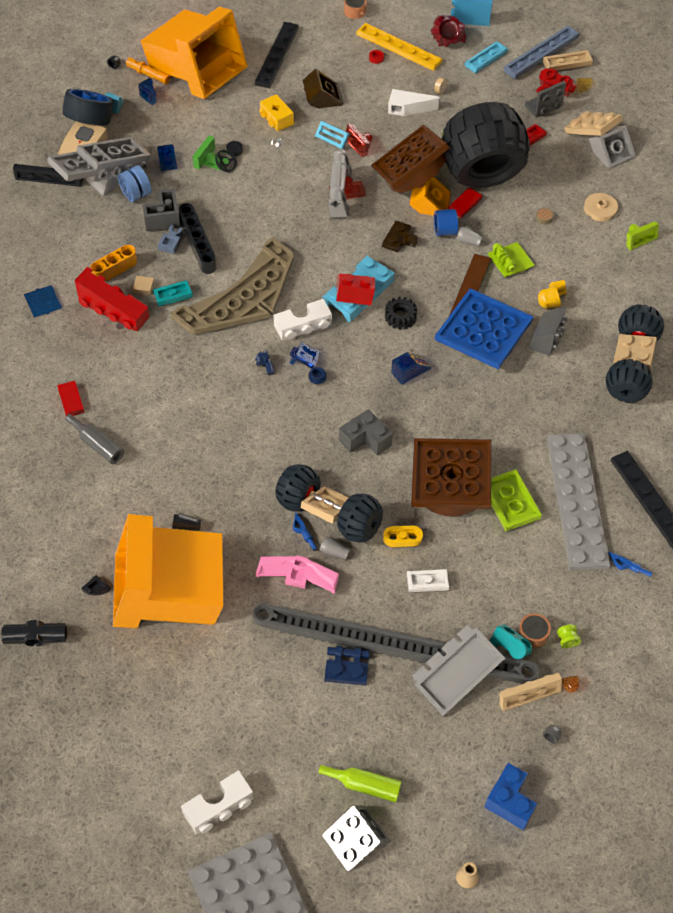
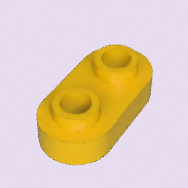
[383,526,423,547]

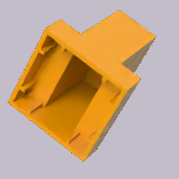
[141,6,248,99]
[113,514,223,628]

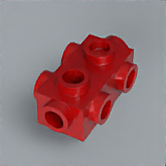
[536,68,577,97]

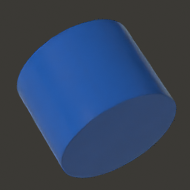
[434,209,458,236]

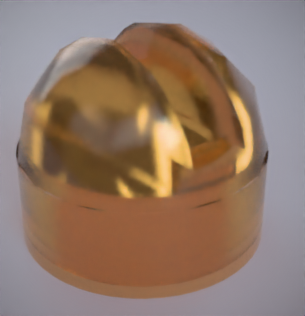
[562,676,580,693]

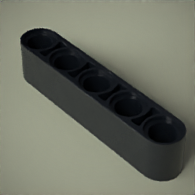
[178,203,216,274]

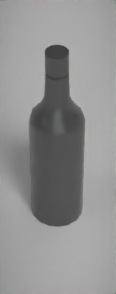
[65,414,124,465]

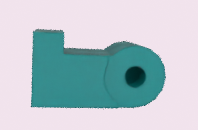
[489,624,532,659]

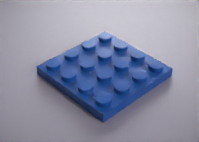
[435,288,533,370]

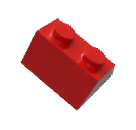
[336,273,375,306]

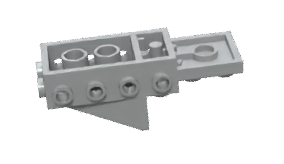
[47,137,151,196]

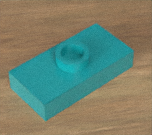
[153,280,193,307]

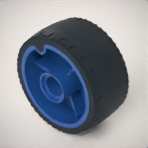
[62,89,113,126]

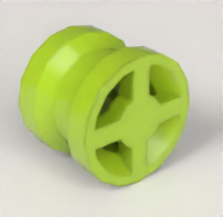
[557,624,581,649]

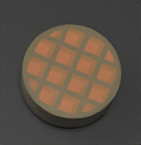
[536,208,553,225]

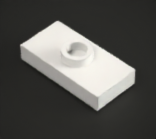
[407,569,449,593]

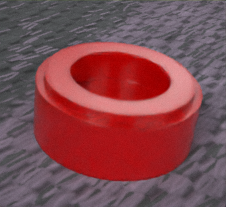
[369,50,384,64]

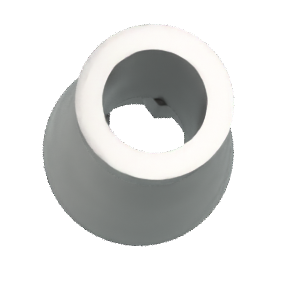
[456,226,483,246]
[319,536,350,560]

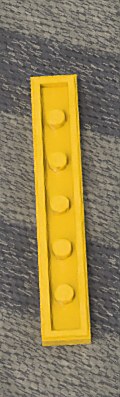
[357,23,442,71]

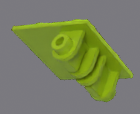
[487,242,535,278]

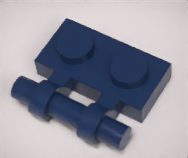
[324,645,369,686]

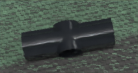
[1,620,67,647]

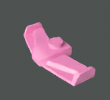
[256,555,339,594]

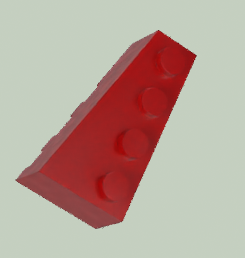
[74,266,150,332]

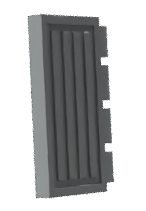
[412,625,505,717]

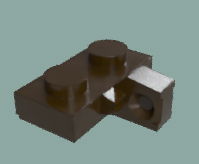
[382,220,418,253]

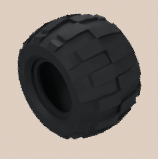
[442,102,530,188]

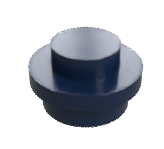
[308,367,327,385]

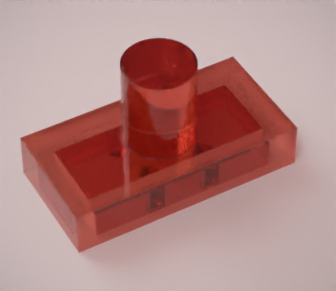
[346,123,372,157]
[329,177,366,200]

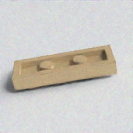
[543,50,593,71]
[500,673,562,711]

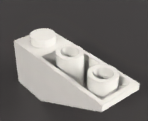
[388,89,439,116]

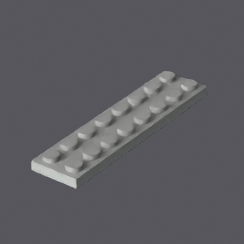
[546,433,610,571]

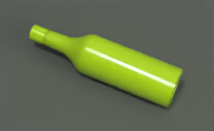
[318,765,402,803]

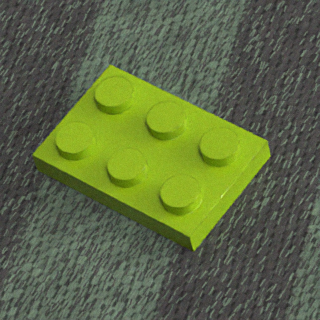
[491,469,542,532]

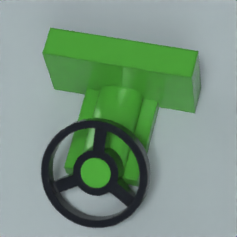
[192,135,237,173]

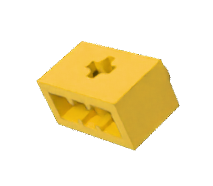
[259,94,294,132]

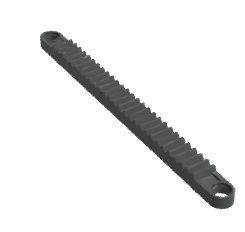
[253,604,539,684]

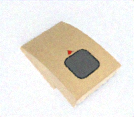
[58,121,108,155]

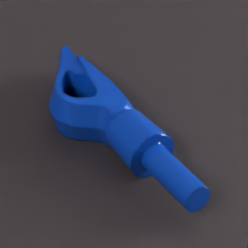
[293,512,318,551]
[608,552,652,577]

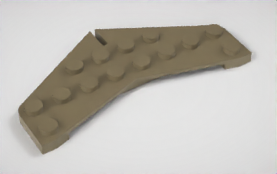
[170,237,294,335]

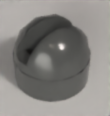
[542,725,561,744]

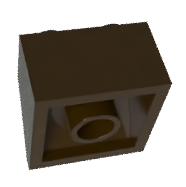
[302,68,343,109]

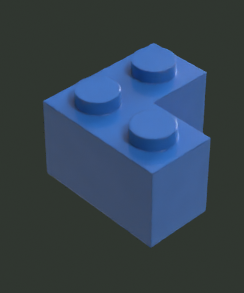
[484,763,537,830]

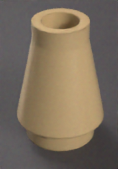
[456,862,479,888]

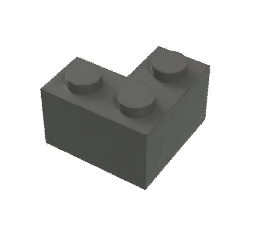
[143,188,180,231]
[339,409,393,455]

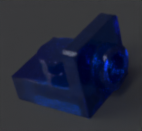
[138,77,156,105]
[157,144,177,171]
[289,342,320,369]

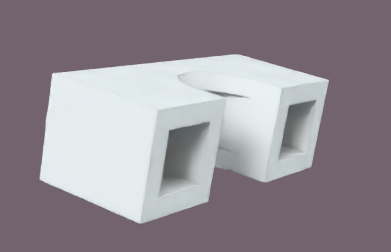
[274,299,332,341]
[181,770,253,835]

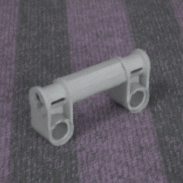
[328,150,352,218]

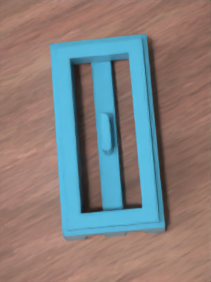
[315,121,350,149]

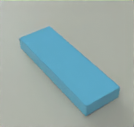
[465,41,508,74]

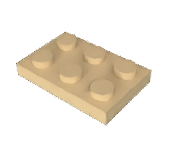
[564,111,623,136]

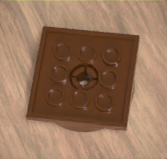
[371,124,449,193]
[411,438,492,516]

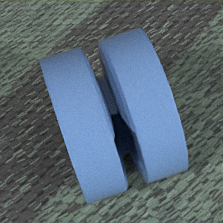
[118,165,152,202]

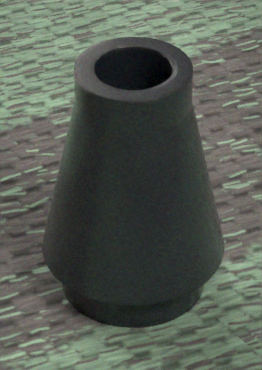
[172,512,201,531]

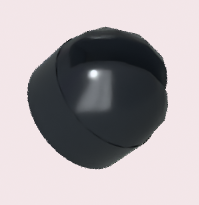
[107,55,121,69]

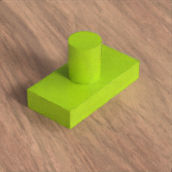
[626,221,659,250]

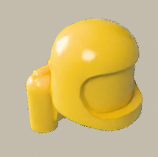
[538,280,567,309]

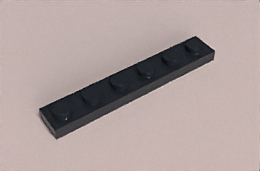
[255,22,299,89]
[611,451,673,549]

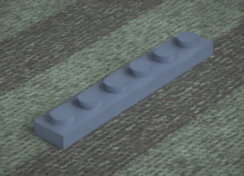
[504,26,579,79]

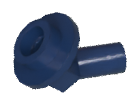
[255,350,274,375]

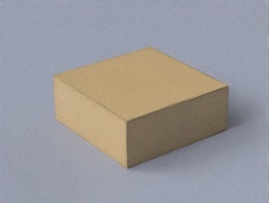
[133,276,154,295]

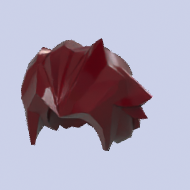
[430,15,466,47]

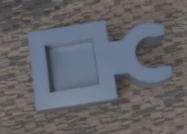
[158,225,182,254]

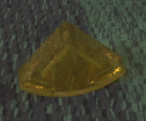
[576,78,593,92]

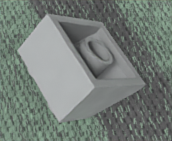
[589,125,636,168]

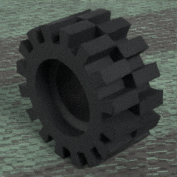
[385,296,417,330]

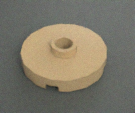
[584,193,618,221]

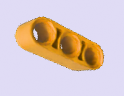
[90,245,137,282]

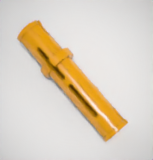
[126,57,171,85]

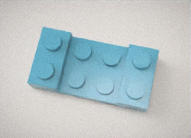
[323,256,395,323]

